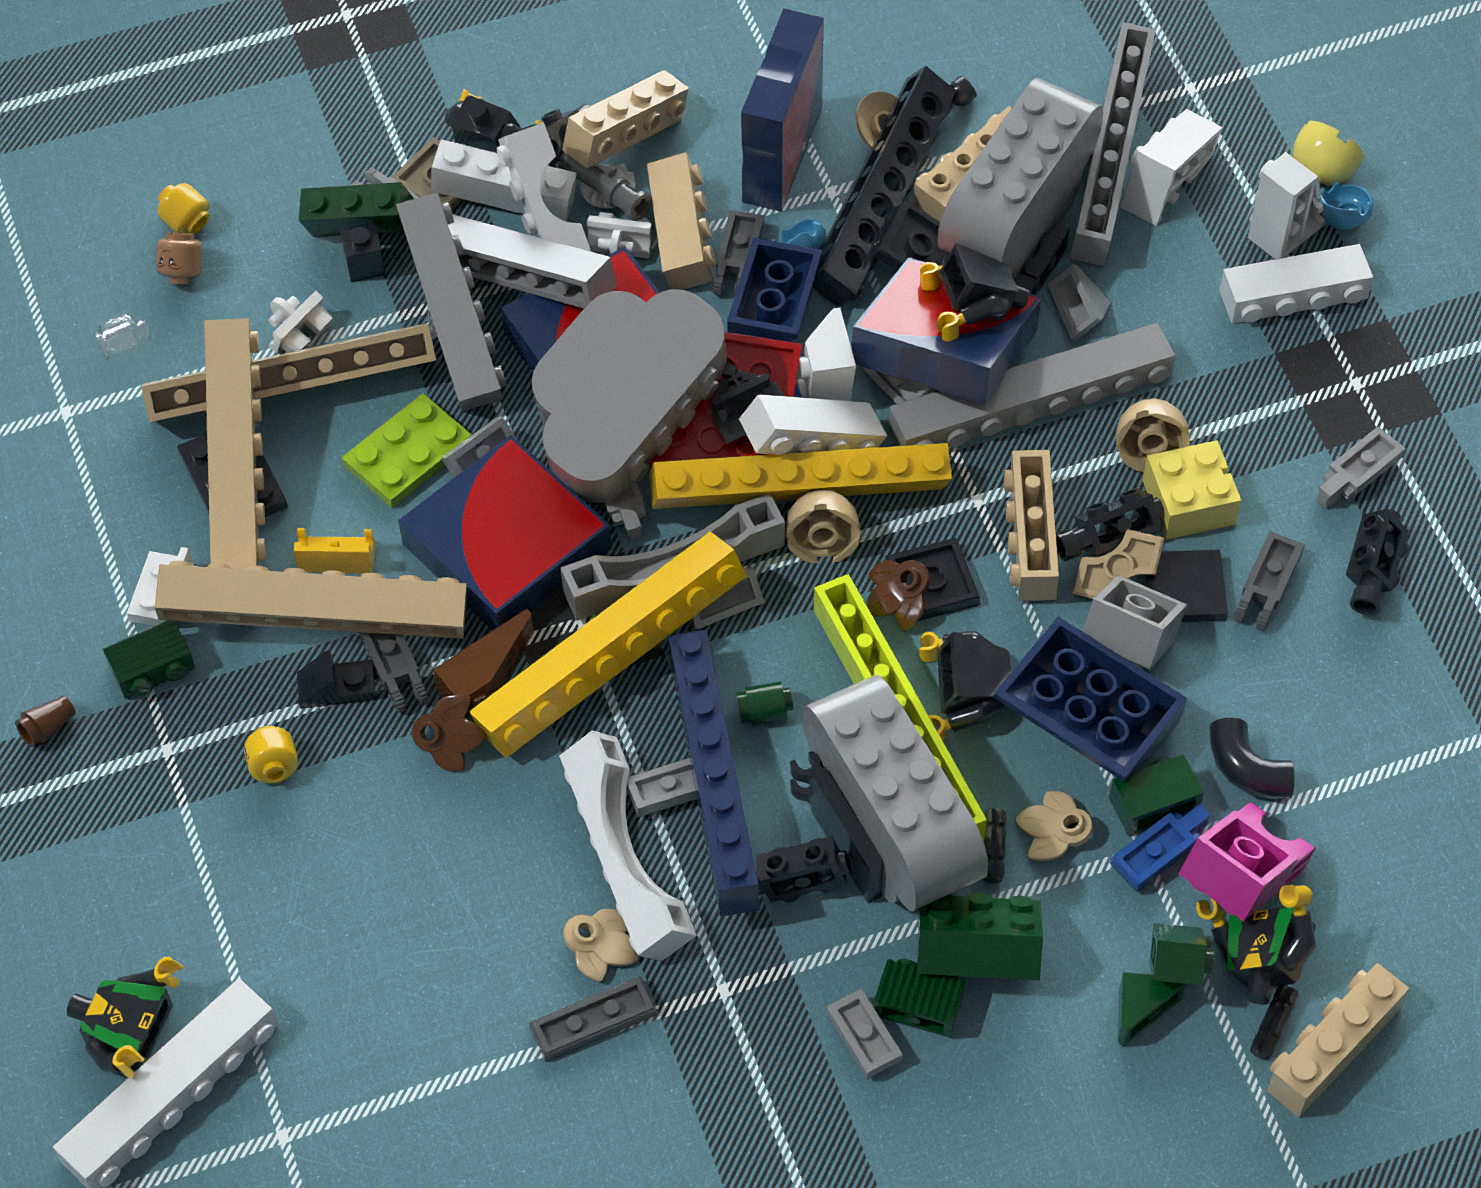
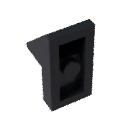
[297,650,376,709]

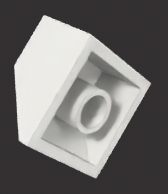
[796,308,856,401]

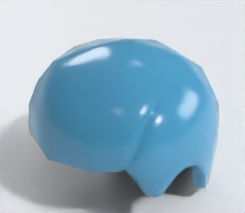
[1320,182,1374,230]
[771,218,826,250]

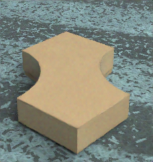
[1073,529,1164,599]

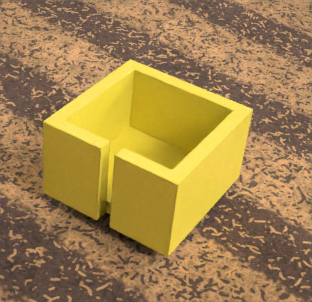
[1142,440,1241,540]

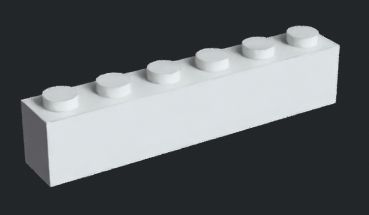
[53,978,277,1188]

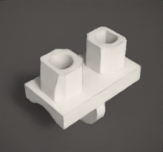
[587,212,652,258]
[268,291,333,353]

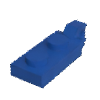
[1110,804,1211,892]

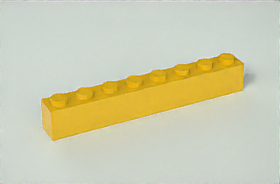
[649,443,952,509]
[469,531,747,758]

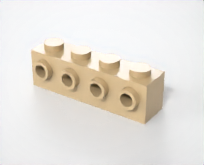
[562,70,689,169]
[913,106,1012,222]
[647,152,716,290]
[1004,450,1059,601]
[1267,963,1410,1118]

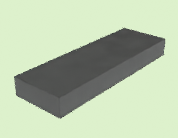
[529,976,657,1062]

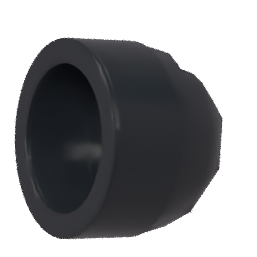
[950,76,977,106]

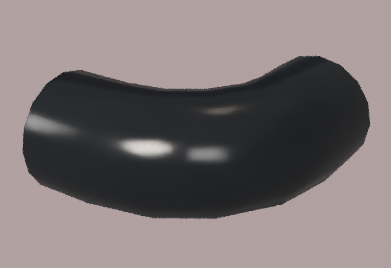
[1209,717,1294,799]

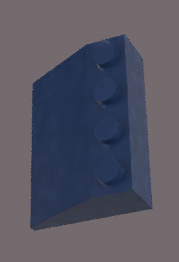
[993,616,1188,782]

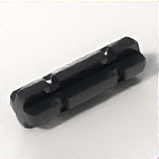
[983,808,1006,884]
[1250,985,1298,1060]

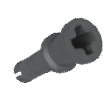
[558,152,652,221]

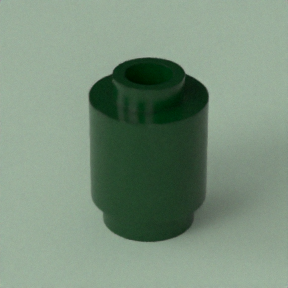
[736,681,794,725]

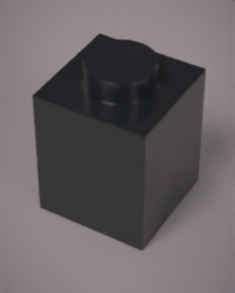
[340,222,385,282]

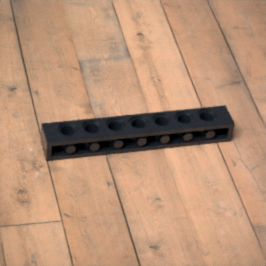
[813,66,956,306]

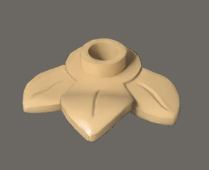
[1015,791,1093,861]
[563,909,638,982]

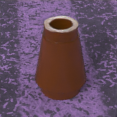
[15,695,76,747]

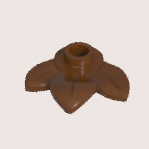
[867,560,930,631]
[412,694,487,771]

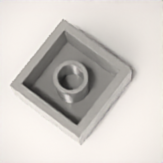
[1082,575,1187,669]

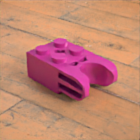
[1178,802,1316,922]

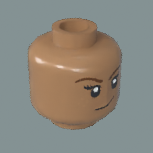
[156,232,203,284]

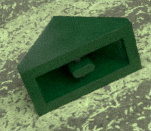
[1117,972,1186,1047]

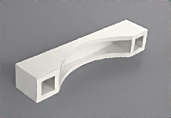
[560,730,697,961]

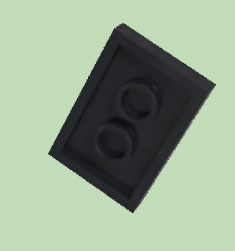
[177,434,288,517]

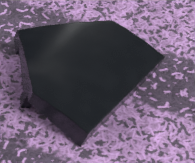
[711,364,784,450]

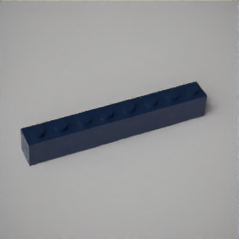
[668,630,760,917]

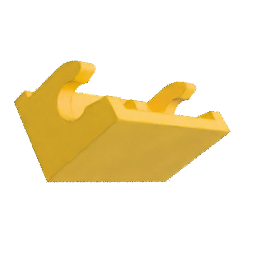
[294,528,376,574]

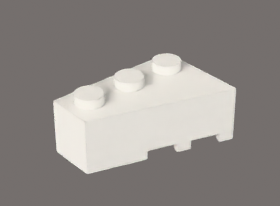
[1121,109,1222,226]
[1248,152,1326,259]

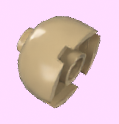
[1116,398,1190,472]
[786,490,860,563]

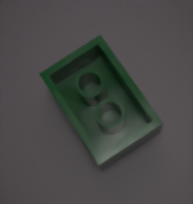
[917,893,1043,981]

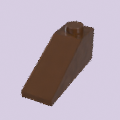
[433,609,534,718]

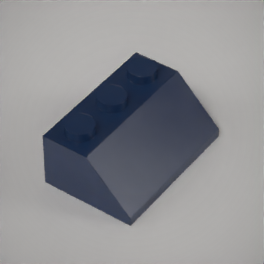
[727,237,822,342]

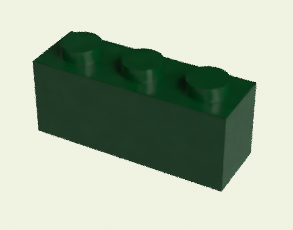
[298,182,414,237]

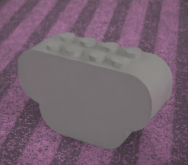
[938,78,1103,277]
[532,289,727,503]
[802,675,988,911]

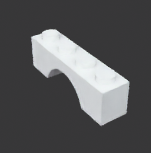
[497,122,591,252]

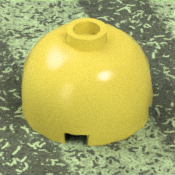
[1292,121,1365,186]

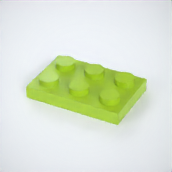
[341,393,472,508]

